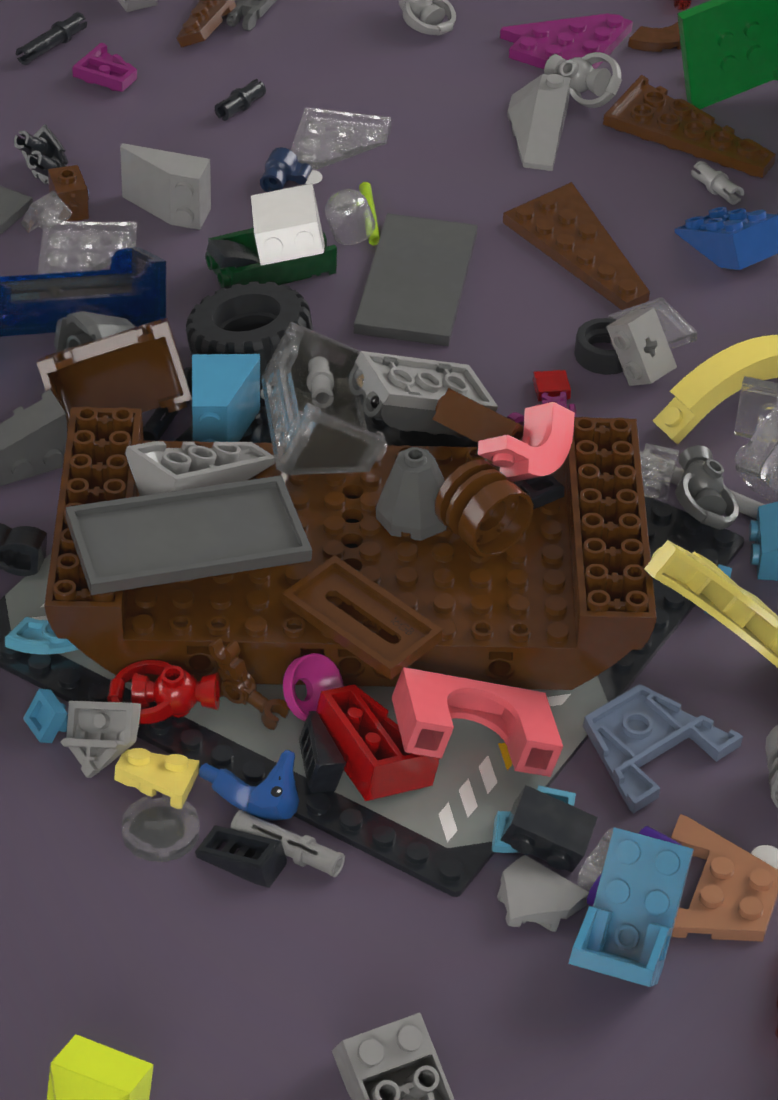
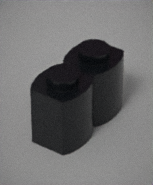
[0,523,47,576]

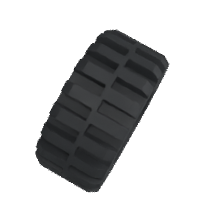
[186,282,316,391]

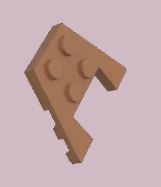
[671,814,778,942]

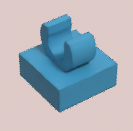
[23,689,68,743]

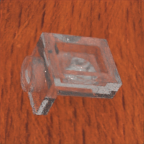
[21,191,72,233]
[641,443,680,502]

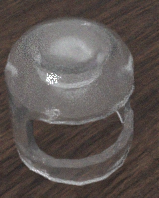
[325,189,376,245]

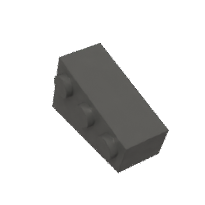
[0,390,67,486]

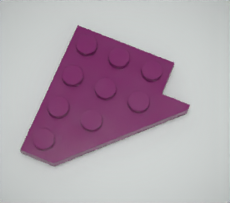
[500,13,633,69]

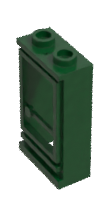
[205,228,337,289]

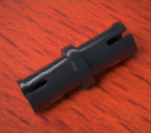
[215,79,266,121]

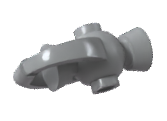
[399,0,456,36]
[544,52,622,108]

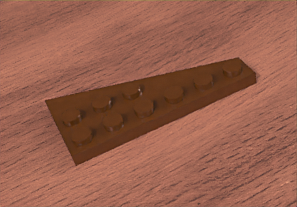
[503,182,650,313]

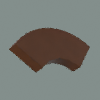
[628,22,681,52]

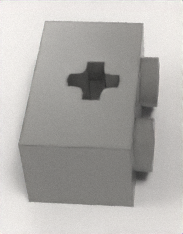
[606,308,677,386]

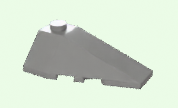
[507,74,571,171]
[125,441,276,496]

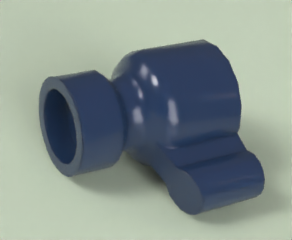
[260,147,312,192]

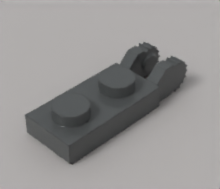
[227,0,277,31]

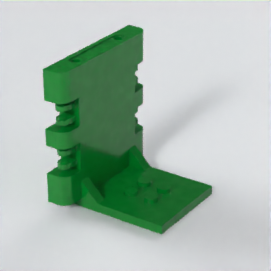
[677,0,778,109]

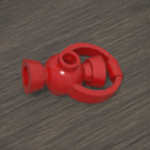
[107,660,221,724]

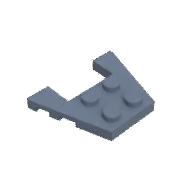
[583,684,743,814]

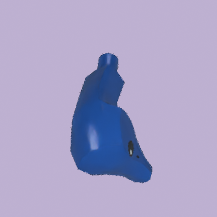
[199,750,299,821]

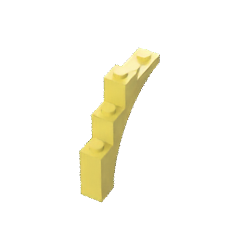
[644,540,778,668]

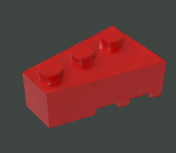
[316,684,440,801]

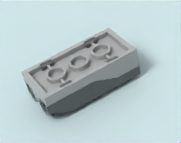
[349,351,498,438]

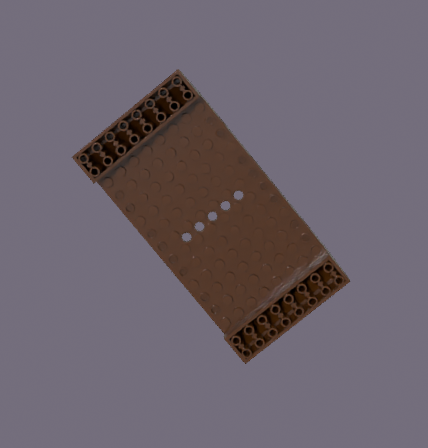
[44,407,657,690]

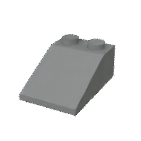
[120,143,211,230]

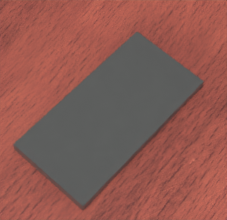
[354,213,478,346]
[66,475,312,595]

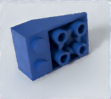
[674,206,778,270]

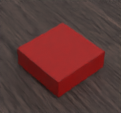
[533,370,571,401]

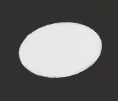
[305,170,323,184]
[751,845,778,869]

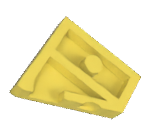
[114,748,199,809]

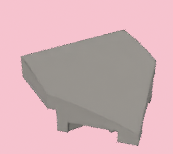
[61,701,141,778]
[497,855,589,932]

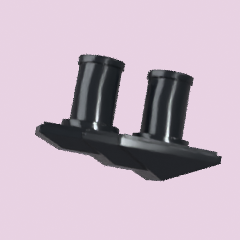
[14,124,69,185]

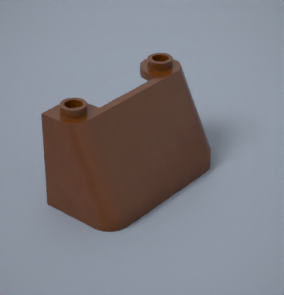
[36,318,192,433]

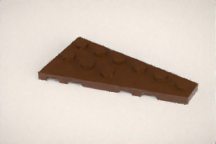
[603,75,776,178]

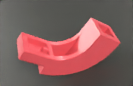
[478,402,574,482]

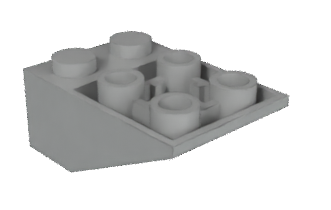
[331,1012,455,1100]

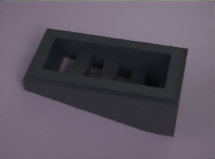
[299,711,347,793]
[195,825,287,888]

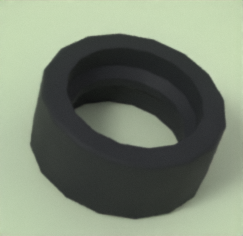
[574,318,623,375]

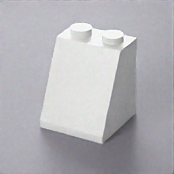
[251,183,325,265]

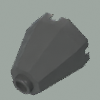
[54,311,135,352]
[376,447,447,541]

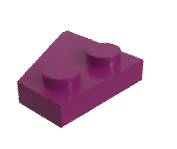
[72,43,137,92]

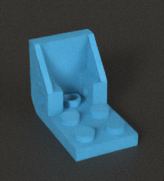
[568,827,694,987]

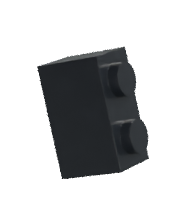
[500,785,598,872]

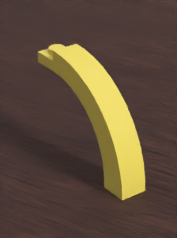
[652,335,778,445]

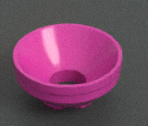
[283,653,344,721]

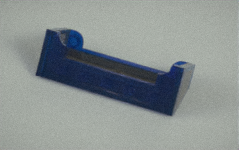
[0,247,166,337]

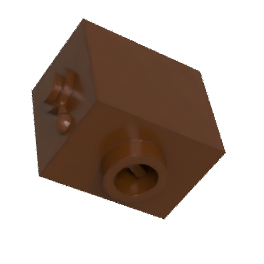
[48,165,89,223]

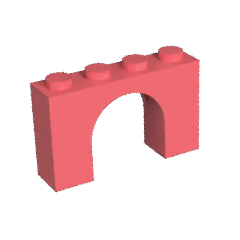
[391,667,563,777]

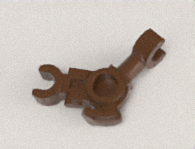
[208,637,290,730]

